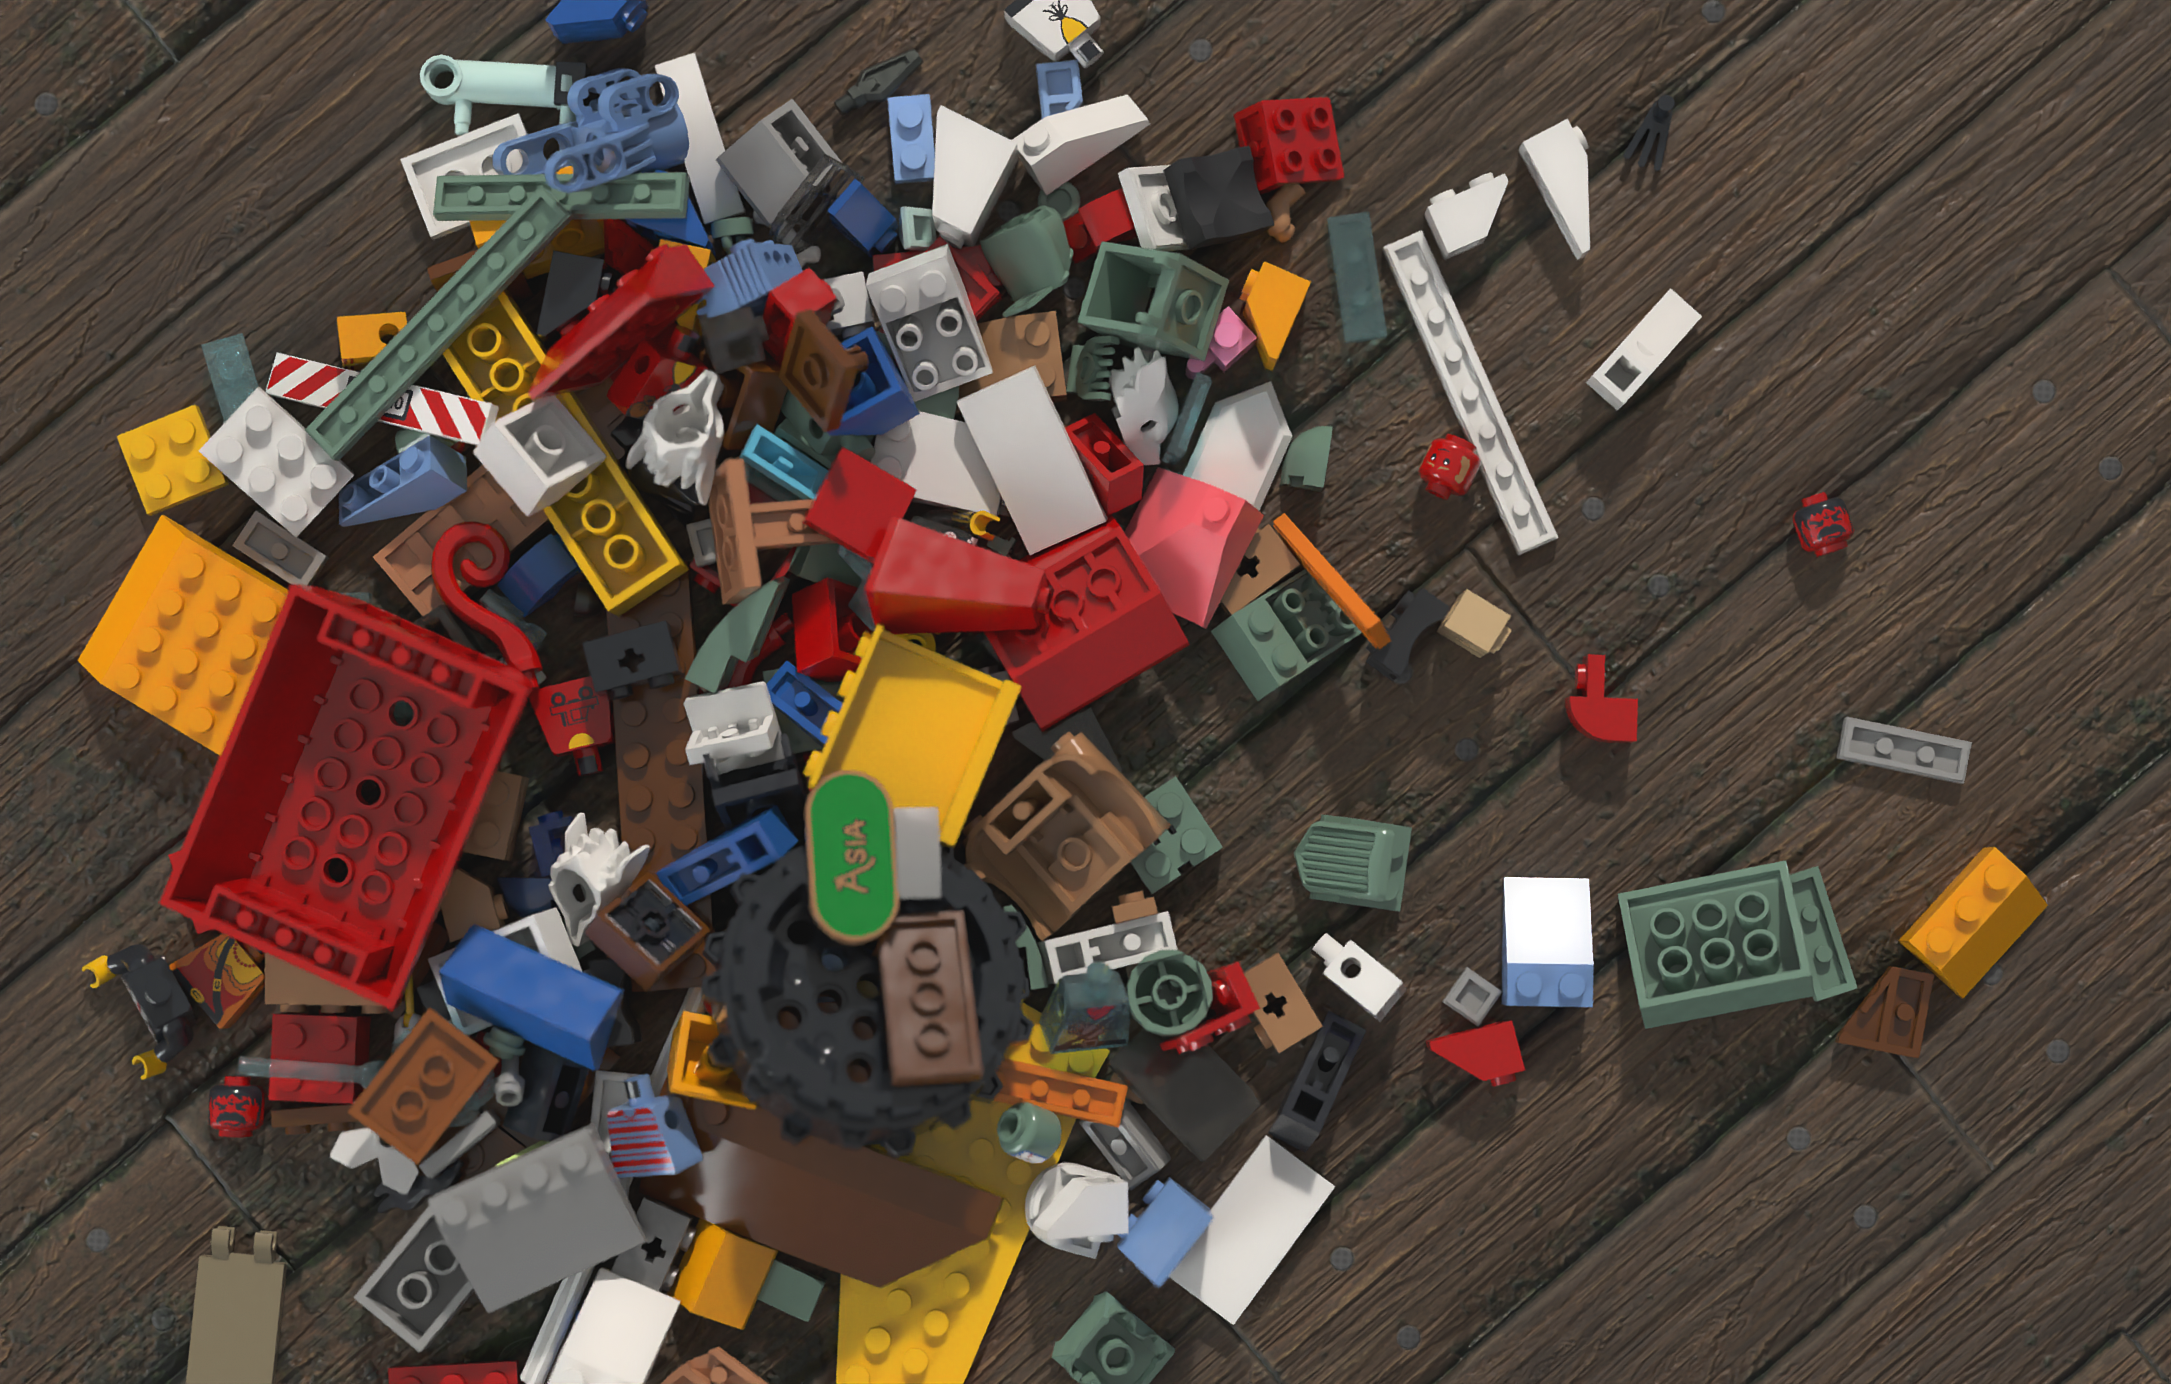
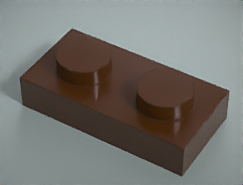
[271,1103,358,1135]

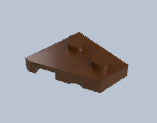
[1835,966,1934,1059]

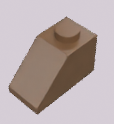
[441,866,509,942]

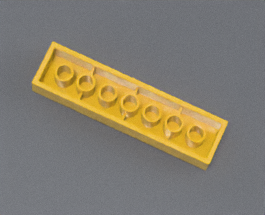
[443,289,689,617]

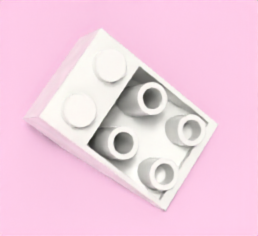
[866,244,993,402]

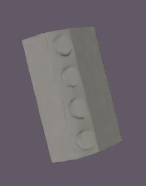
[427,1123,647,1313]

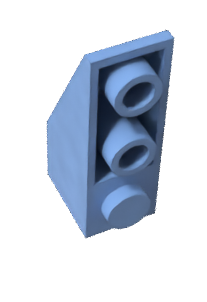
[339,435,467,527]

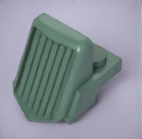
[1294,814,1412,912]

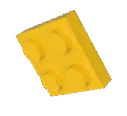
[116,405,229,516]

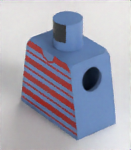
[607,1074,703,1178]

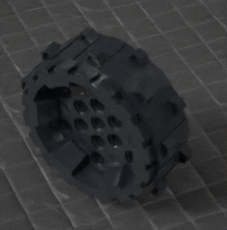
[701,844,1034,1159]

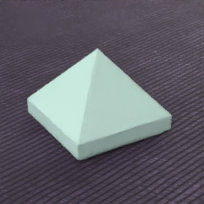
[898,206,936,251]

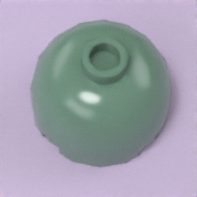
[1126,950,1212,1036]

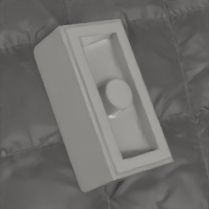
[1079,1098,1171,1191]

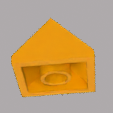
[667,1218,778,1330]

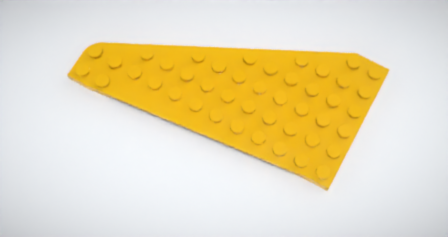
[836,944,1110,1384]

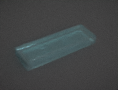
[1327,212,1387,344]

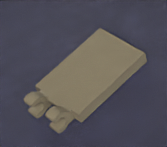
[186,1226,288,1384]

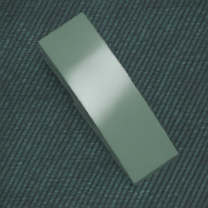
[685,576,790,693]

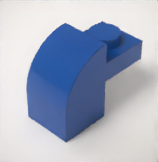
[497,533,582,617]

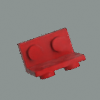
[1234,97,1344,195]
[1160,962,1260,1054]

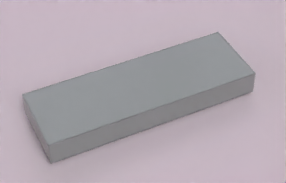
[1836,717,1972,784]

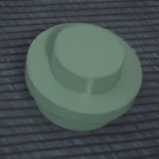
[483,1025,526,1060]

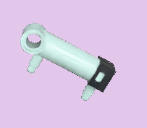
[420,55,591,136]

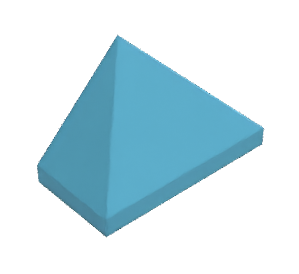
[740,424,828,500]

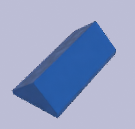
[439,924,624,1071]

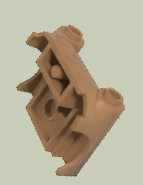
[961,732,1171,941]

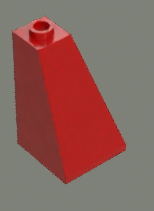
[864,517,1053,634]

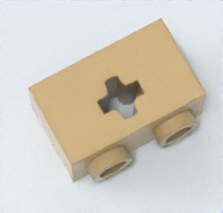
[1437,589,1512,658]

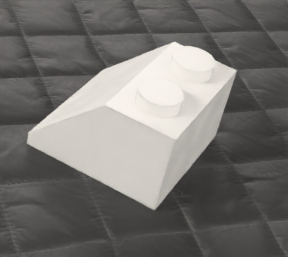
[473,395,607,517]

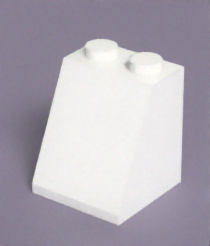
[932,105,1018,249]

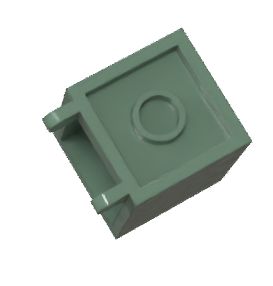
[1077,241,1229,361]

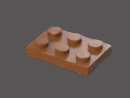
[348,1007,499,1165]

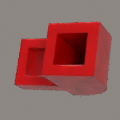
[1063,188,1137,264]
[1565,654,1638,743]

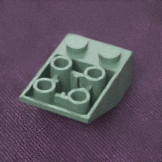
[1211,569,1362,701]

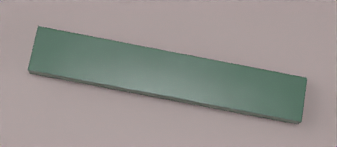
[433,172,690,221]

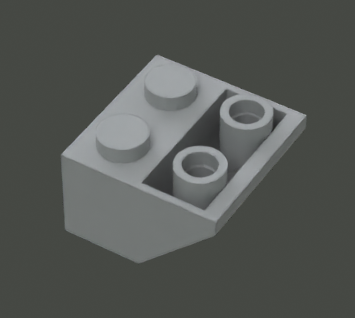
[716,99,844,227]

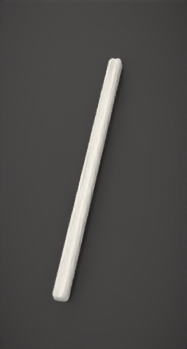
[520,987,706,1384]

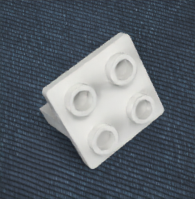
[684,682,784,774]

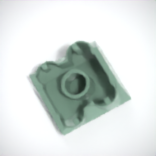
[1052,1292,1175,1384]

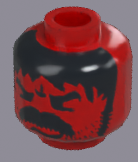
[1792,492,1854,557]
[208,1076,265,1137]

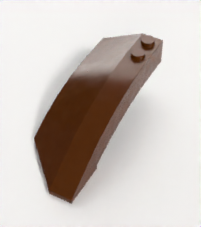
[639,1075,1004,1288]

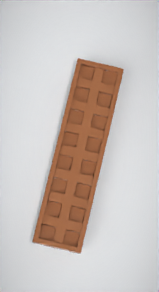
[373,377,626,623]

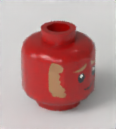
[1418,434,1481,500]

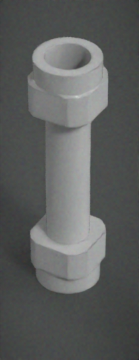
[494,1055,525,1106]

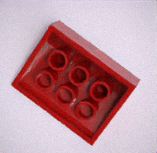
[528,244,715,400]

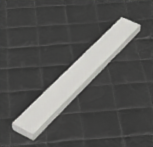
[1382,230,1558,556]

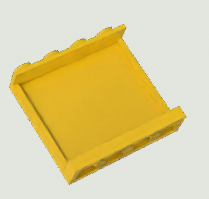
[803,624,1021,848]

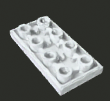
[957,365,1108,555]
[1169,1135,1335,1325]

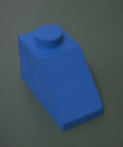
[827,179,898,258]

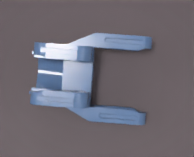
[492,68,689,193]

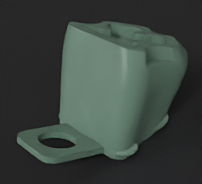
[980,206,1074,318]

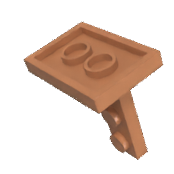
[708,459,836,605]

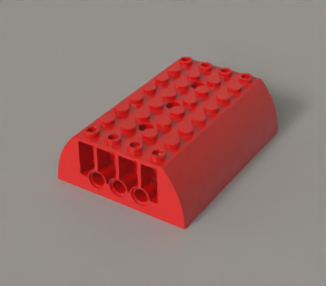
[159,584,533,1011]

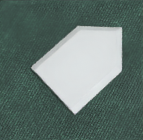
[1183,381,1292,511]

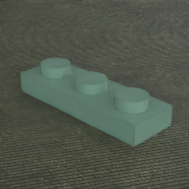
[1789,866,1857,1001]

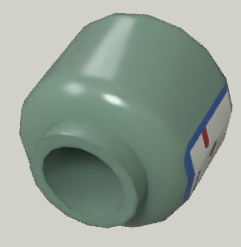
[997,1102,1062,1163]

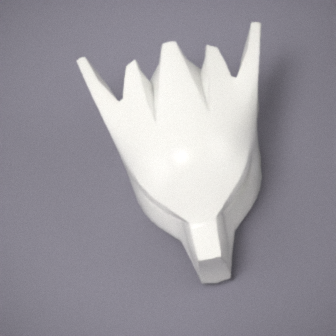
[1109,347,1179,465]
[626,370,724,506]
[548,813,650,946]

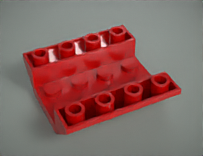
[983,515,1190,731]

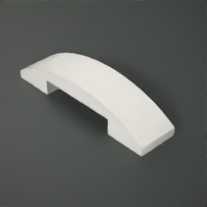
[655,53,745,225]

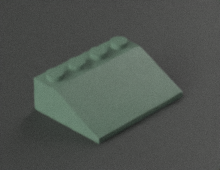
[1618,860,1815,1029]

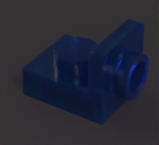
[528,811,575,877]

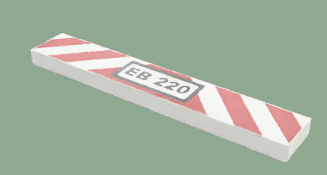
[265,353,499,446]

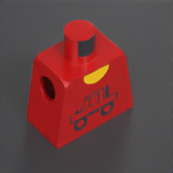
[528,676,615,777]

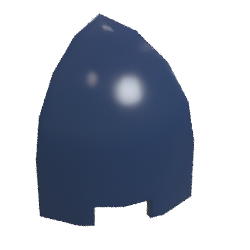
[497,877,563,920]

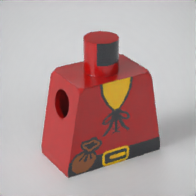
[606,325,709,420]

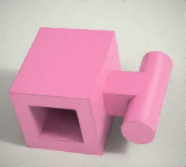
[1186,306,1257,380]

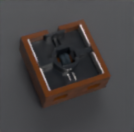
[584,871,711,992]

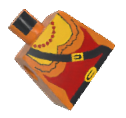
[169,933,266,1029]

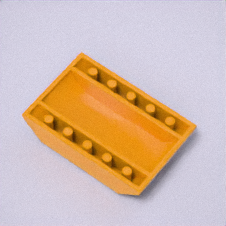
[78,515,288,755]

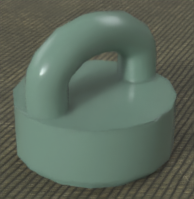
[710,217,754,255]

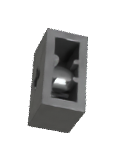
[611,1196,697,1292]

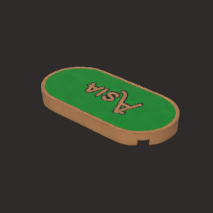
[805,770,899,944]

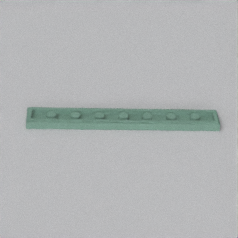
[305,185,574,461]

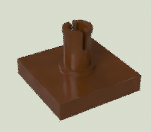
[778,309,869,433]

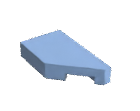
[1036,60,1082,119]

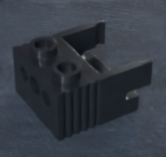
[703,733,808,831]

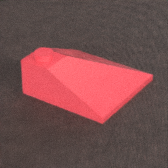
[1124,467,1264,629]

